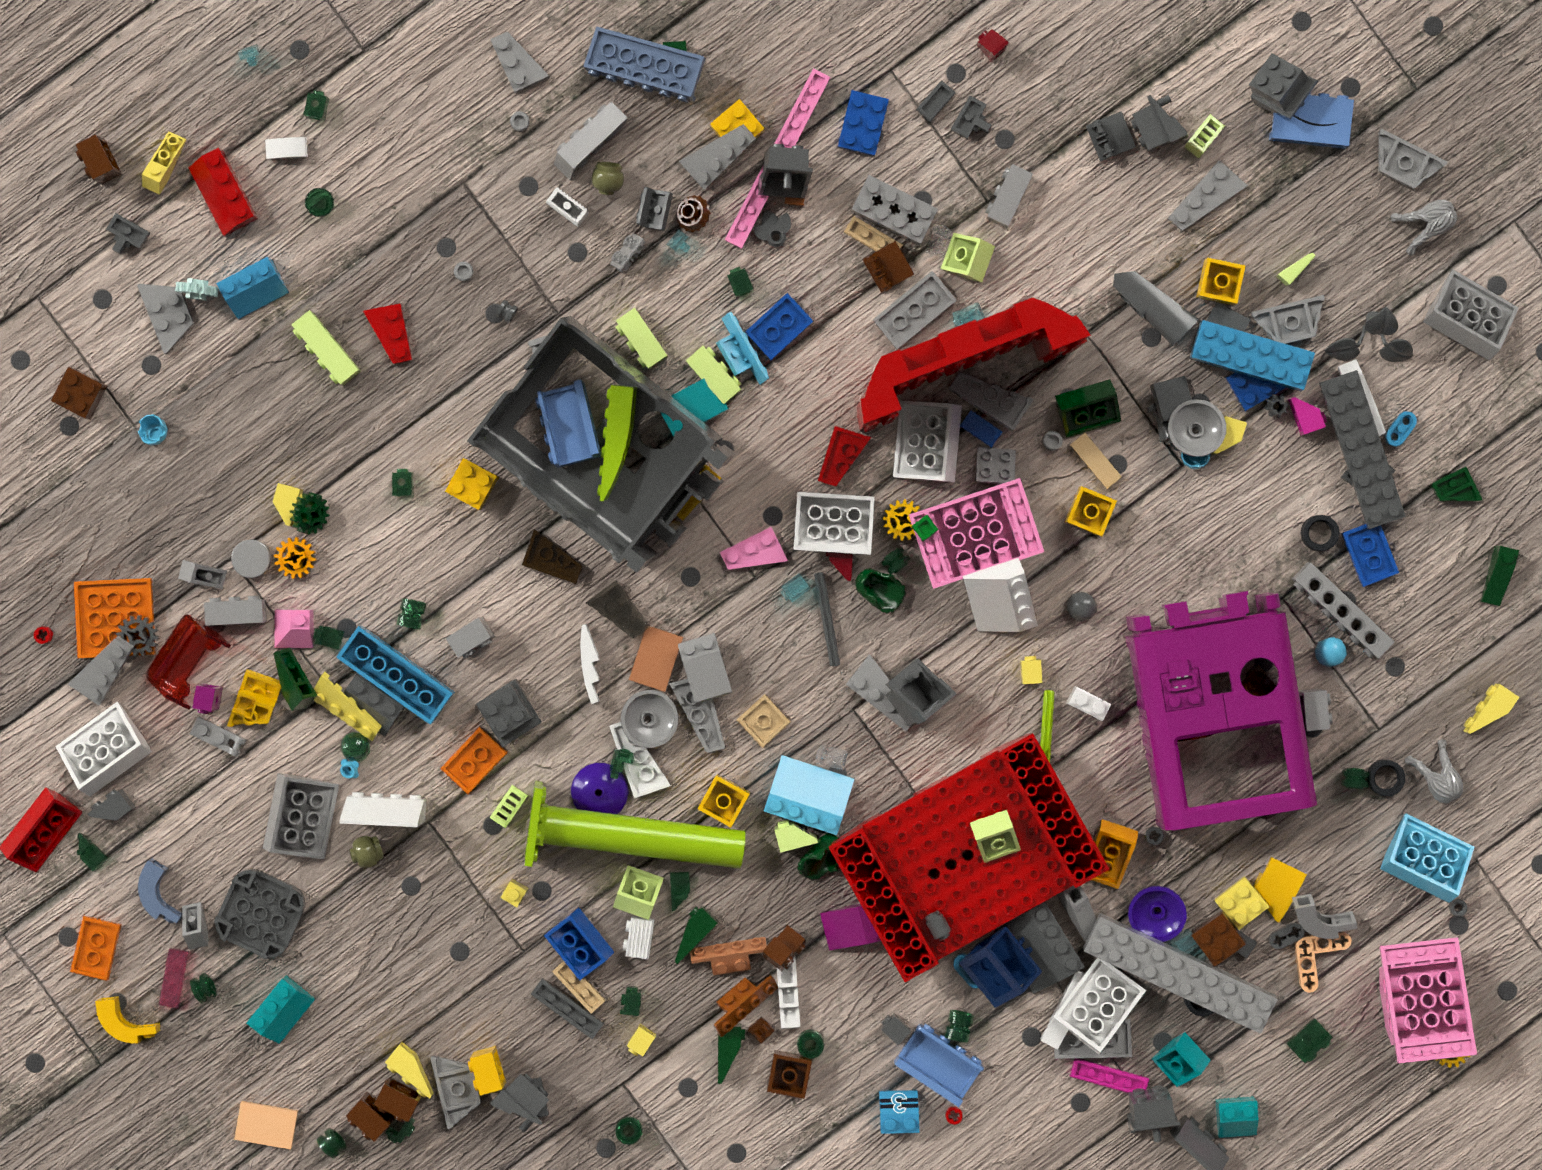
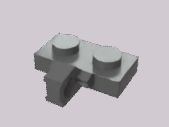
[951,96,992,139]
[106,213,150,255]

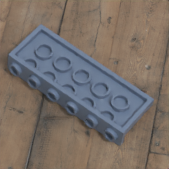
[583,26,706,103]

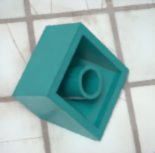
[1152,1032,1211,1087]
[1215,1096,1259,1138]

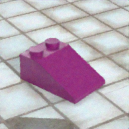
[820,903,881,951]

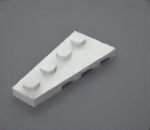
[609,722,671,798]

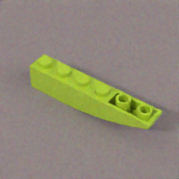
[597,384,637,501]

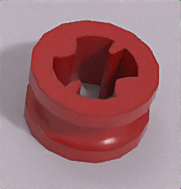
[33,626,53,644]
[945,1106,963,1125]

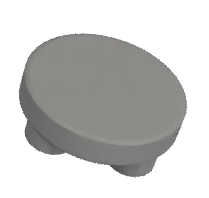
[231,540,271,578]

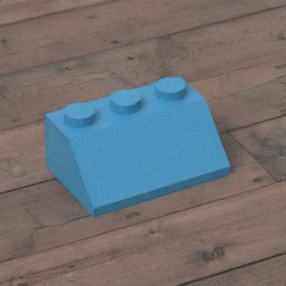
[216,257,289,320]

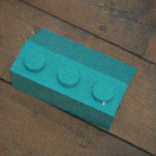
[246,975,315,1044]

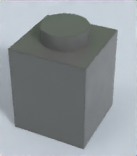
[881,1013,911,1045]

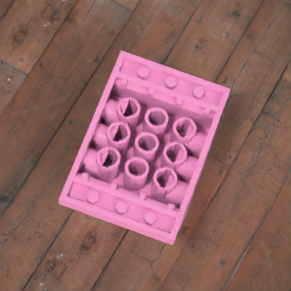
[909,478,1044,589]
[1379,937,1477,1064]

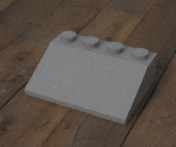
[1423,269,1519,361]
[263,773,339,859]

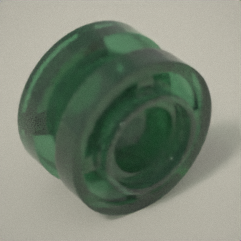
[881,547,911,574]
[1341,768,1369,789]
[190,973,217,1004]
[797,1029,824,1059]
[615,1116,643,1145]
[317,1128,347,1159]

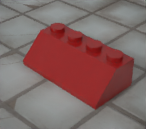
[188,147,258,236]
[0,787,83,873]

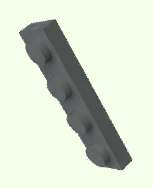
[531,978,604,1039]

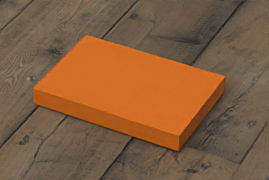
[440,727,508,794]
[70,916,122,981]

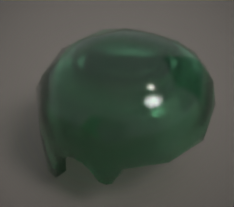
[305,187,334,217]
[341,732,370,762]

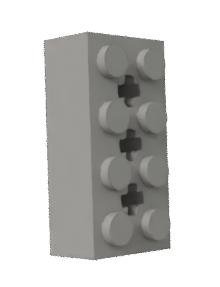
[851,175,938,246]

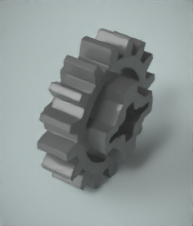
[116,615,160,657]

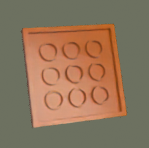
[74,578,156,658]

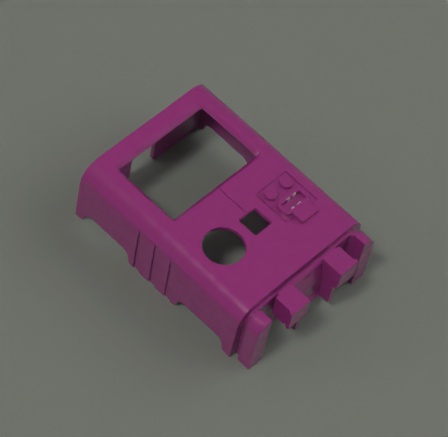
[1125,591,1317,830]

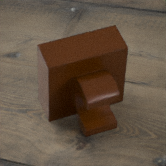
[748,1016,775,1044]

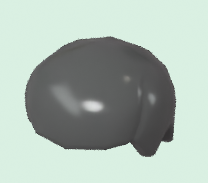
[1066,592,1097,621]

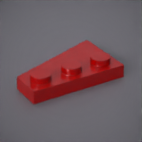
[363,303,412,364]
[818,426,871,487]

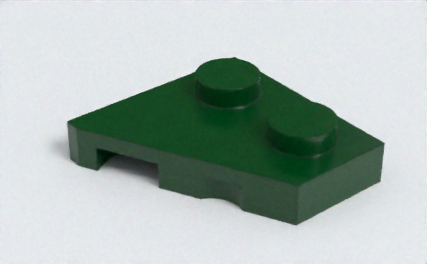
[1430,466,1483,501]

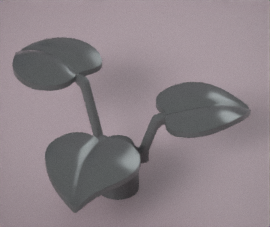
[1324,307,1413,362]

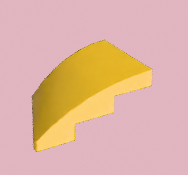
[227,669,281,727]
[1253,857,1307,922]

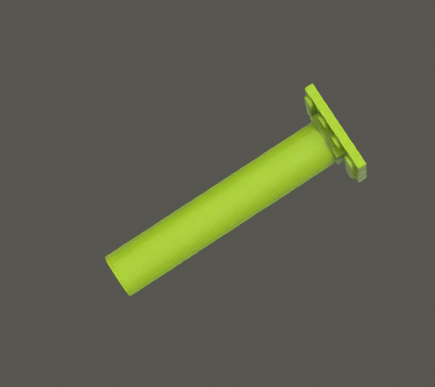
[525,781,745,869]

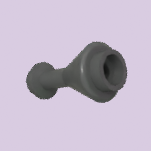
[1146,403,1171,445]

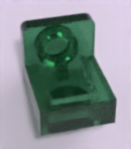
[385,1118,416,1143]

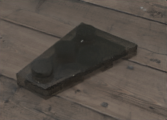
[586,580,650,639]

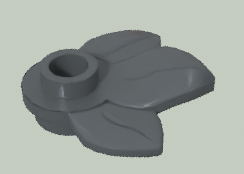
[753,210,791,247]

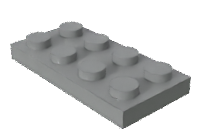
[873,271,957,349]

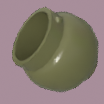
[592,161,624,195]
[349,836,383,868]

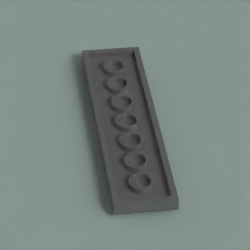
[1319,370,1406,529]

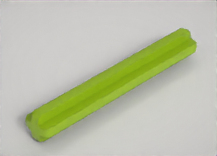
[1040,690,1055,762]

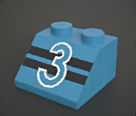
[879,1090,919,1134]

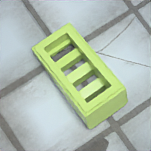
[1185,114,1225,158]
[1276,253,1315,286]
[490,785,528,828]

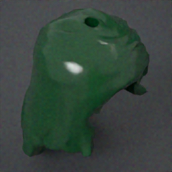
[855,568,906,614]
[797,833,839,881]

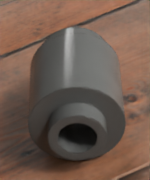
[925,910,951,941]

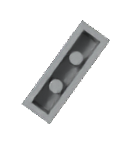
[985,164,1033,228]
[204,596,266,626]

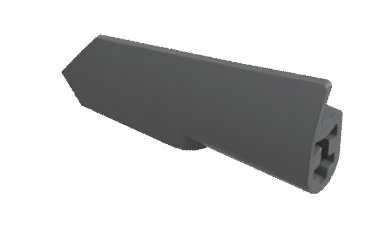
[1113,271,1198,346]

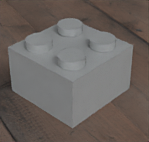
[446,617,494,659]
[1298,689,1332,731]

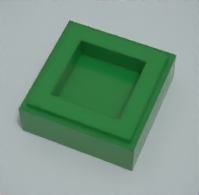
[912,515,939,541]

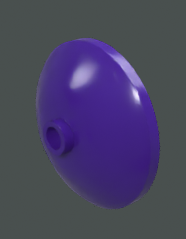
[571,763,629,814]
[1128,886,1187,942]

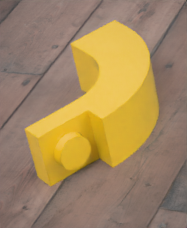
[95,996,161,1043]

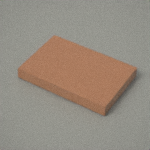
[629,625,683,692]

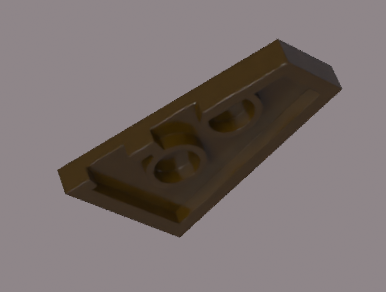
[522,529,583,584]

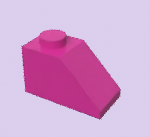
[1288,397,1327,436]

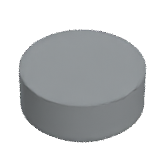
[510,111,530,132]
[454,262,474,281]
[1043,431,1063,451]

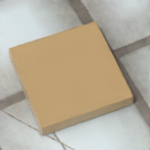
[737,694,791,748]

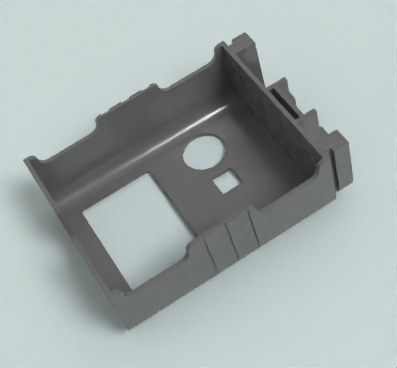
[467,316,735,573]

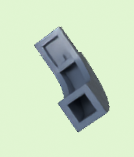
[138,858,182,924]

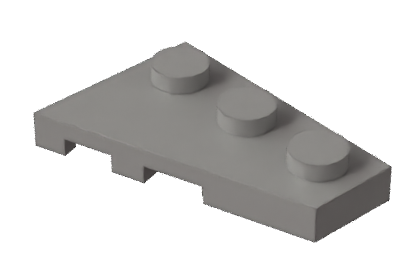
[490,31,549,93]

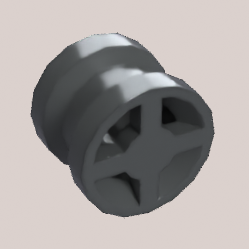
[495,299,518,324]

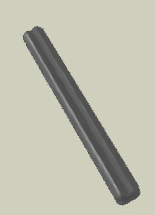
[814,572,840,667]

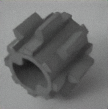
[1264,394,1289,418]

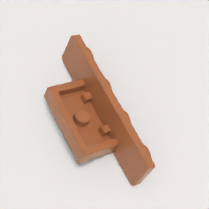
[690,937,767,976]

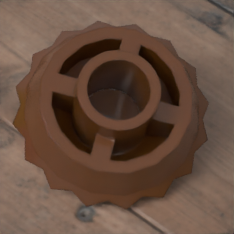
[676,195,711,232]

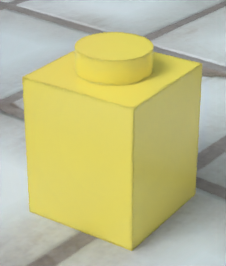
[1020,656,1042,684]
[500,879,529,907]
[627,1024,656,1056]

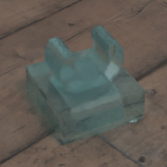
[238,44,260,67]
[666,230,691,253]

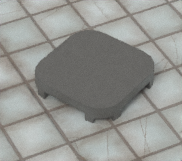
[214,868,306,959]

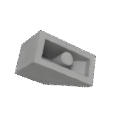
[178,560,227,589]
[182,902,208,950]

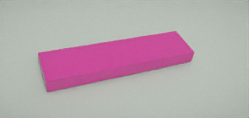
[1070,1058,1149,1093]

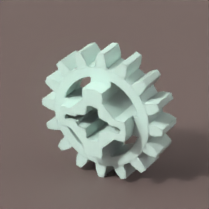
[175,278,219,301]

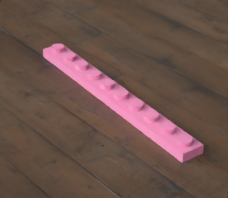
[725,68,830,249]

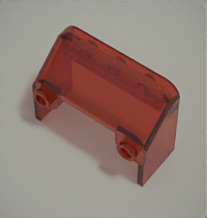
[146,614,231,710]

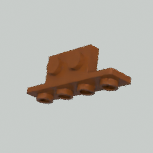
[714,975,778,1037]

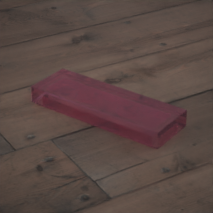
[159,948,189,1008]

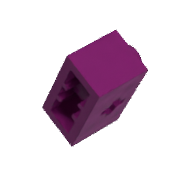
[192,684,223,714]

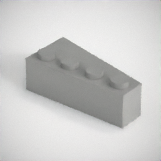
[554,102,627,180]

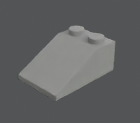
[678,633,732,704]

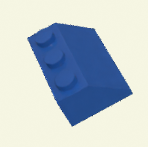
[544,907,614,981]

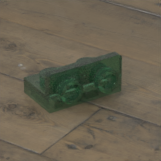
[1286,1018,1333,1063]

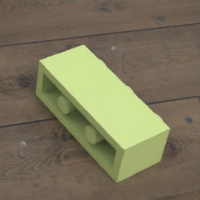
[615,308,668,370]
[686,346,741,404]

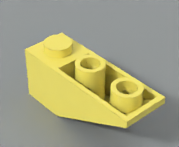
[142,132,186,195]
[1463,683,1519,734]
[385,1042,434,1099]

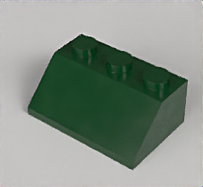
[1055,379,1121,438]

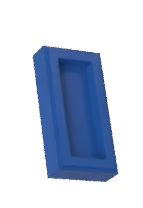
[960,410,1002,448]

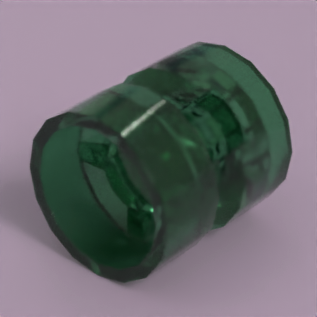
[396,598,427,630]
[944,1009,974,1042]

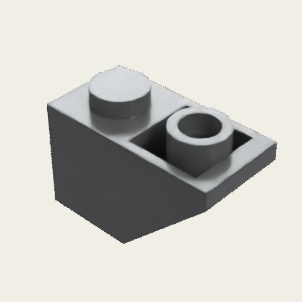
[88,789,136,821]

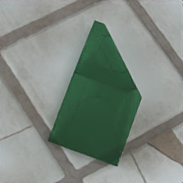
[77,833,108,872]
[670,871,690,911]

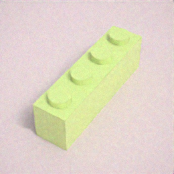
[292,310,361,386]

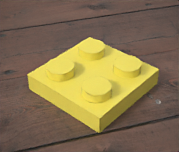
[1214,876,1269,930]

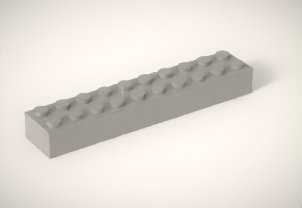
[1083,913,1278,1034]

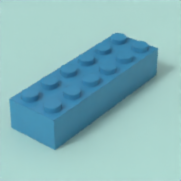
[1189,320,1315,392]
[336,625,455,725]

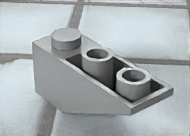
[1057,885,1096,941]

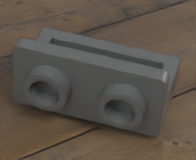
[636,187,673,231]

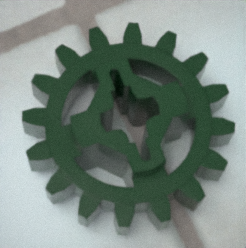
[290,492,330,535]

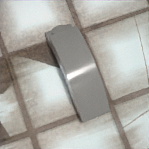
[1292,894,1357,939]

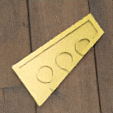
[314,672,382,741]

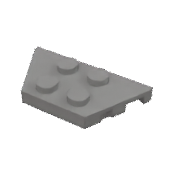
[1378,129,1447,189]
[137,284,195,354]
[1251,295,1325,344]
[430,1056,482,1129]

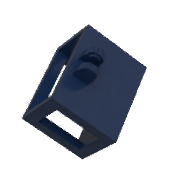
[959,927,1042,1008]

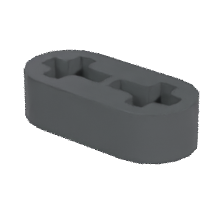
[1268,922,1304,949]

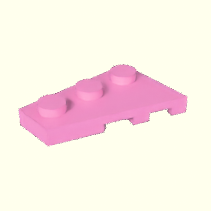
[720,527,788,570]

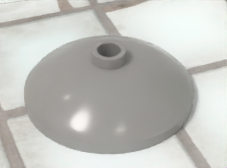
[1168,399,1226,457]
[621,690,678,748]

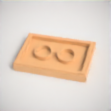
[234,1101,298,1149]

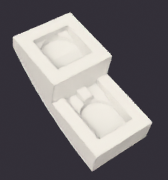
[265,137,308,160]

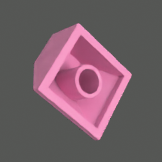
[275,610,313,648]

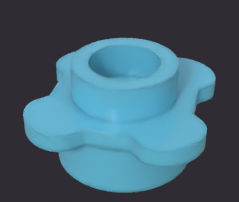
[340,759,359,778]

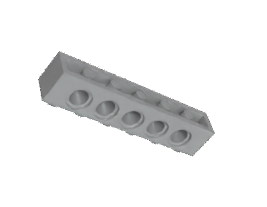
[1292,562,1394,659]

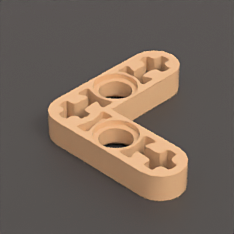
[1295,931,1352,993]

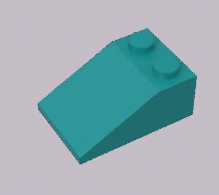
[660,378,729,436]

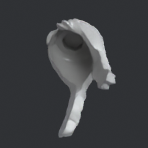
[1390,200,1457,256]
[1405,739,1463,803]

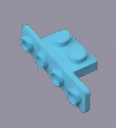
[716,312,769,384]

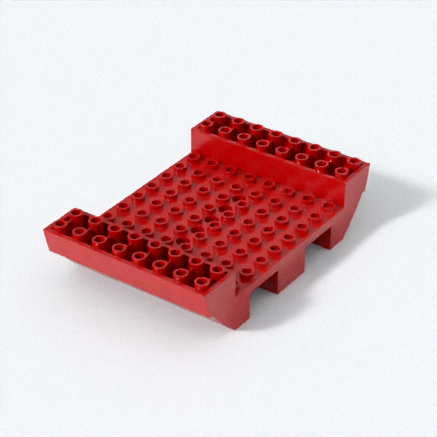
[857,297,1091,433]
[829,733,1110,982]

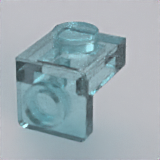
[952,302,985,327]

